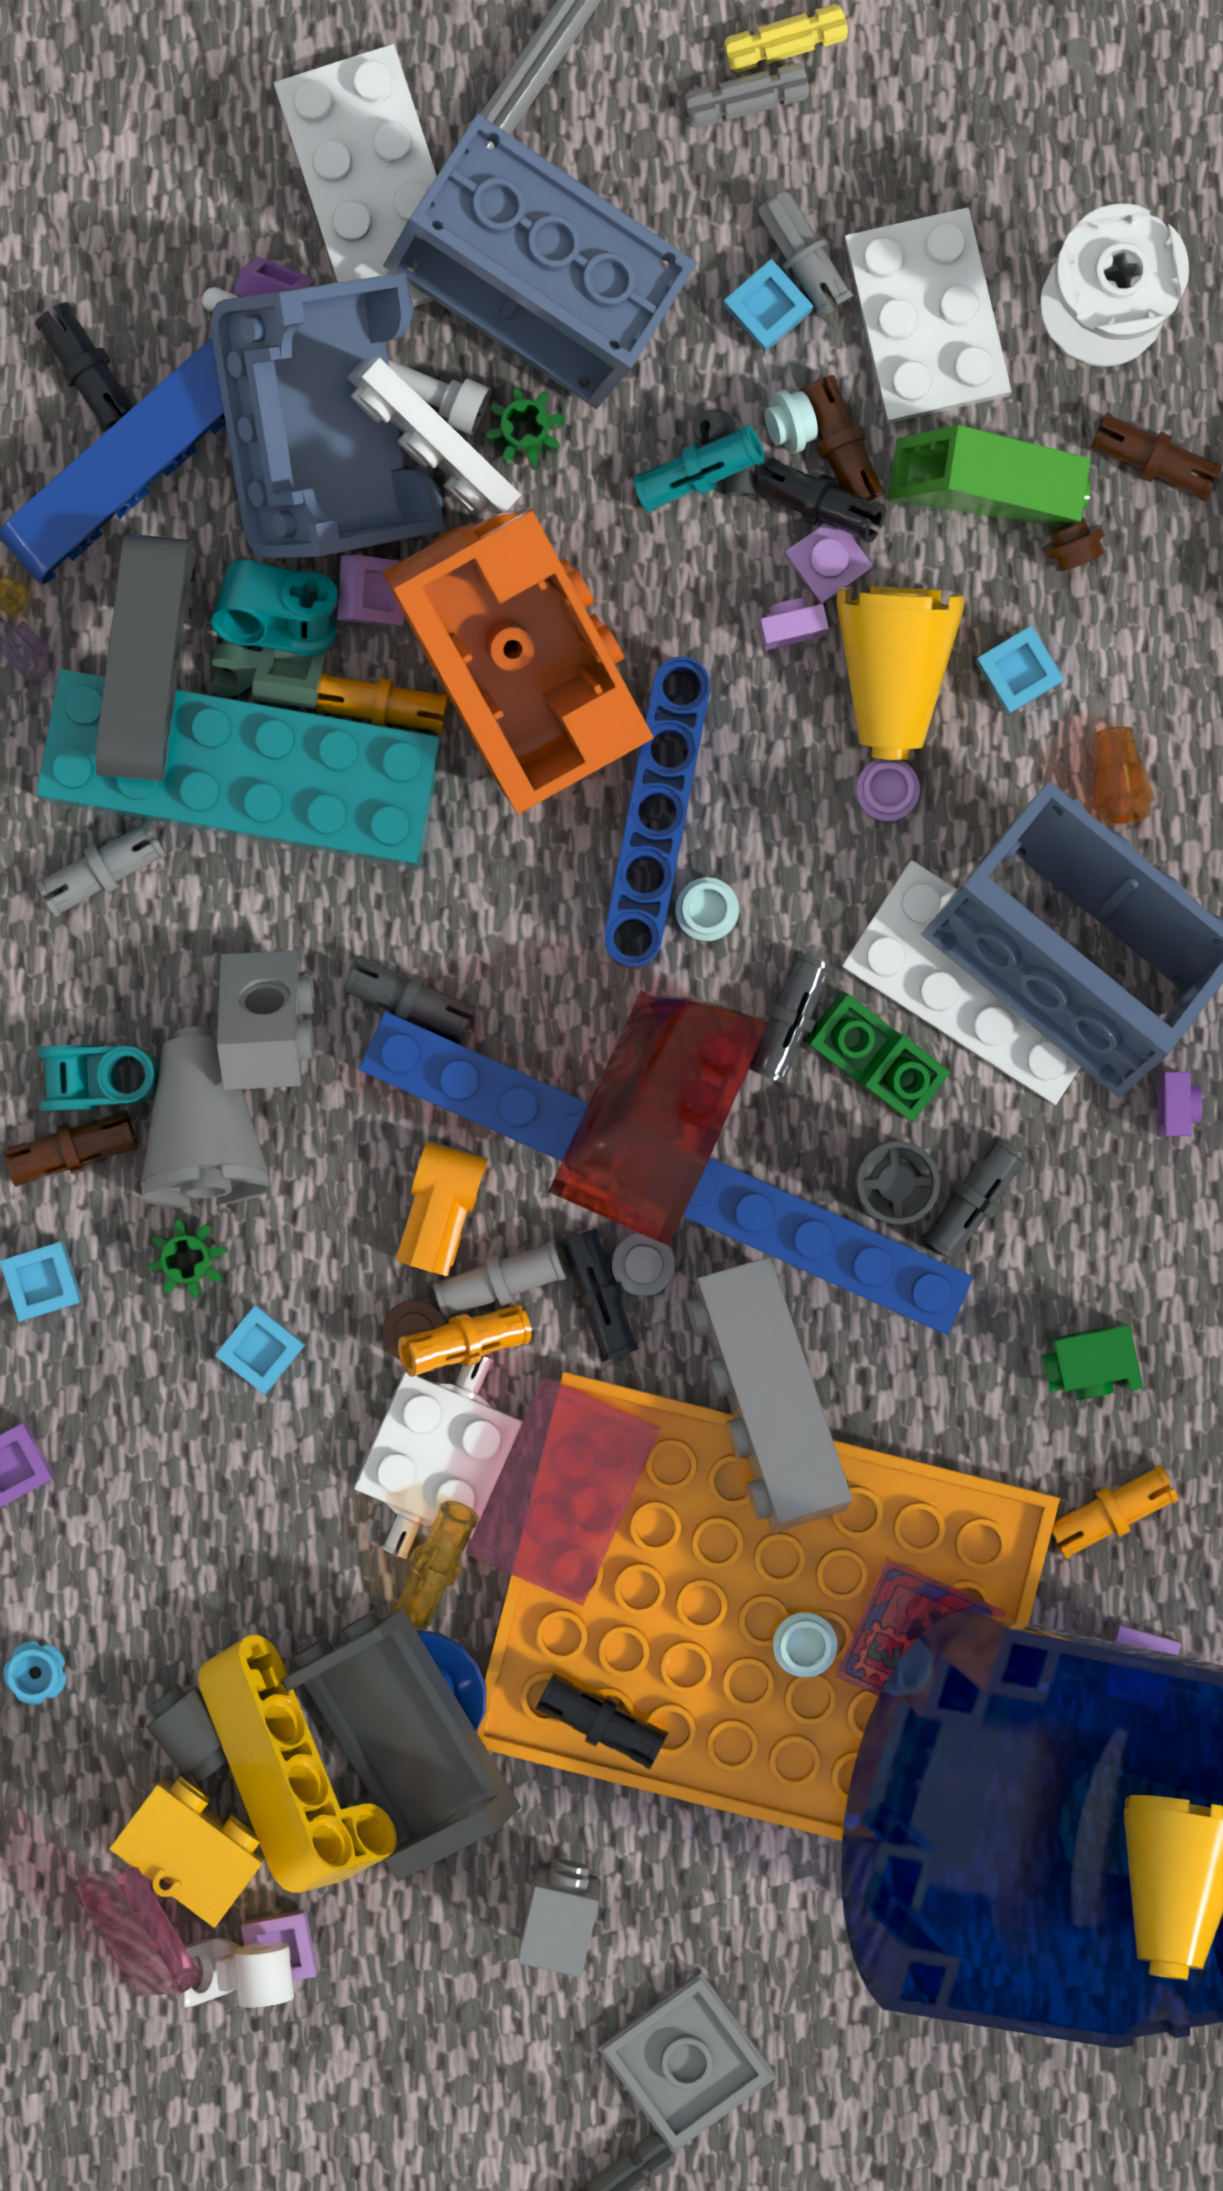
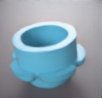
[3,1641,67,1705]

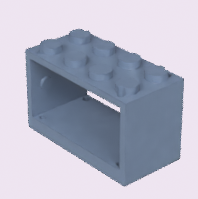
[383,113,697,409]
[921,781,1223,1098]

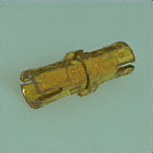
[393,1500,479,1629]

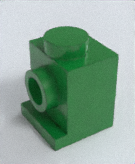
[1041,1323,1143,1400]

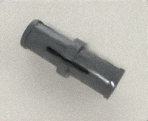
[747,951,834,1084]
[344,955,477,1044]
[921,1135,1029,1262]

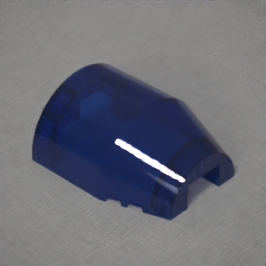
[841,1612,1223,2048]

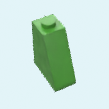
[887,425,1091,526]

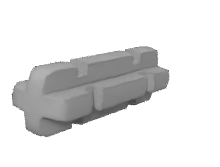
[685,63,809,128]

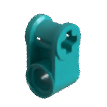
[211,560,337,656]
[38,1045,160,1112]

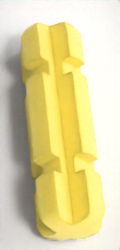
[724,4,848,73]

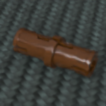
[799,375,885,501]
[1089,412,1222,502]
[3,1110,138,1187]

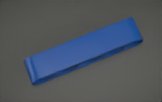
[0,338,226,585]
[605,657,710,969]

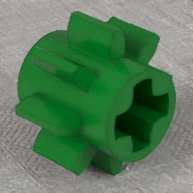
[486,387,565,470]
[147,1219,228,1298]

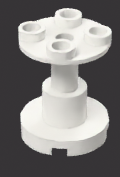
[1040,203,1189,367]

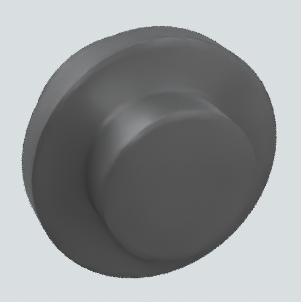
[612,1232,675,1296]

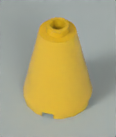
[836,586,965,760]
[1123,1795,1223,1980]

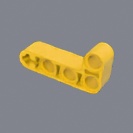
[198,1635,397,1893]

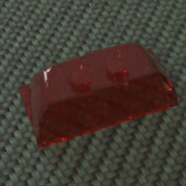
[549,991,767,1246]

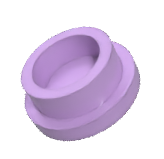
[856,759,920,822]

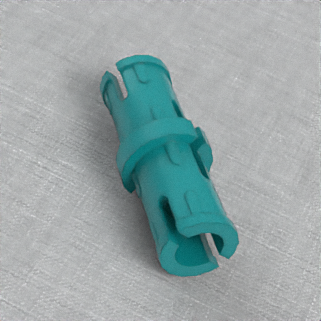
[633,424,765,513]

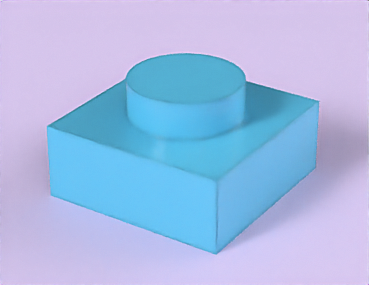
[723,259,814,353]
[975,625,1065,716]
[0,1241,83,1322]
[215,1304,306,1395]

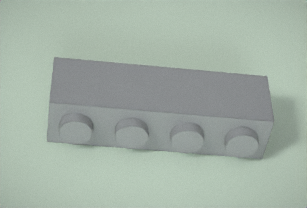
[686,1256,853,1534]

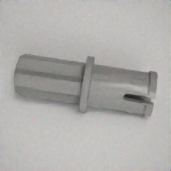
[758,191,854,318]

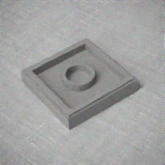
[598,1970,777,2153]

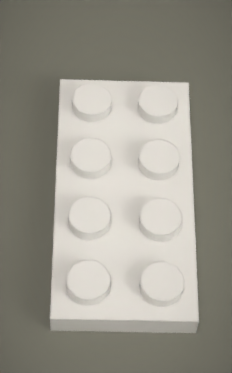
[273,44,437,307]
[841,860,1081,1105]

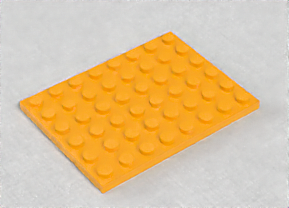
[477,1371,1060,1872]

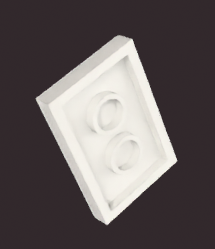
[844,207,1012,424]
[346,357,521,514]

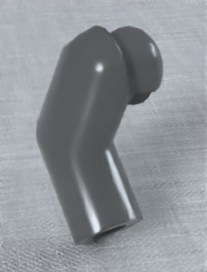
[693,409,757,496]

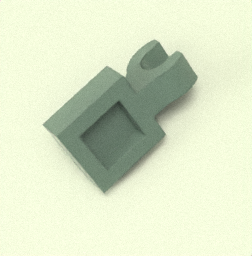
[211,643,327,709]

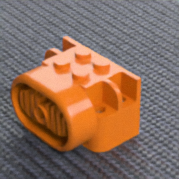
[381,509,654,815]

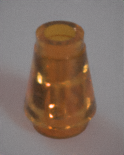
[1092,727,1155,825]

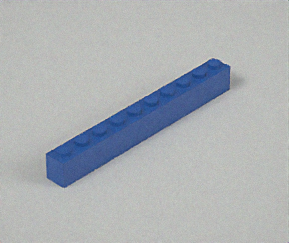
[358,1011,974,1336]

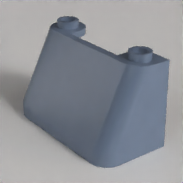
[211,272,445,558]

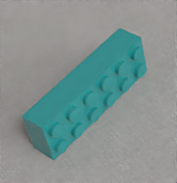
[36,669,443,869]

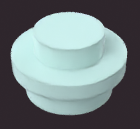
[764,389,818,454]
[675,877,739,942]
[773,1612,838,1678]

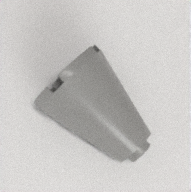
[141,1026,269,1208]

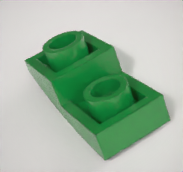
[803,990,951,1123]

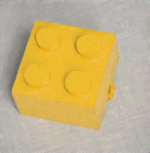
[109,1775,264,1928]

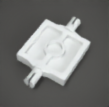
[354,1355,522,1559]

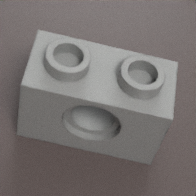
[217,950,314,1090]
[517,1858,599,1978]

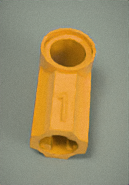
[395,1140,488,1276]

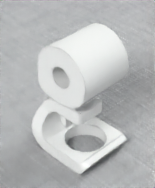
[176,1937,294,2008]

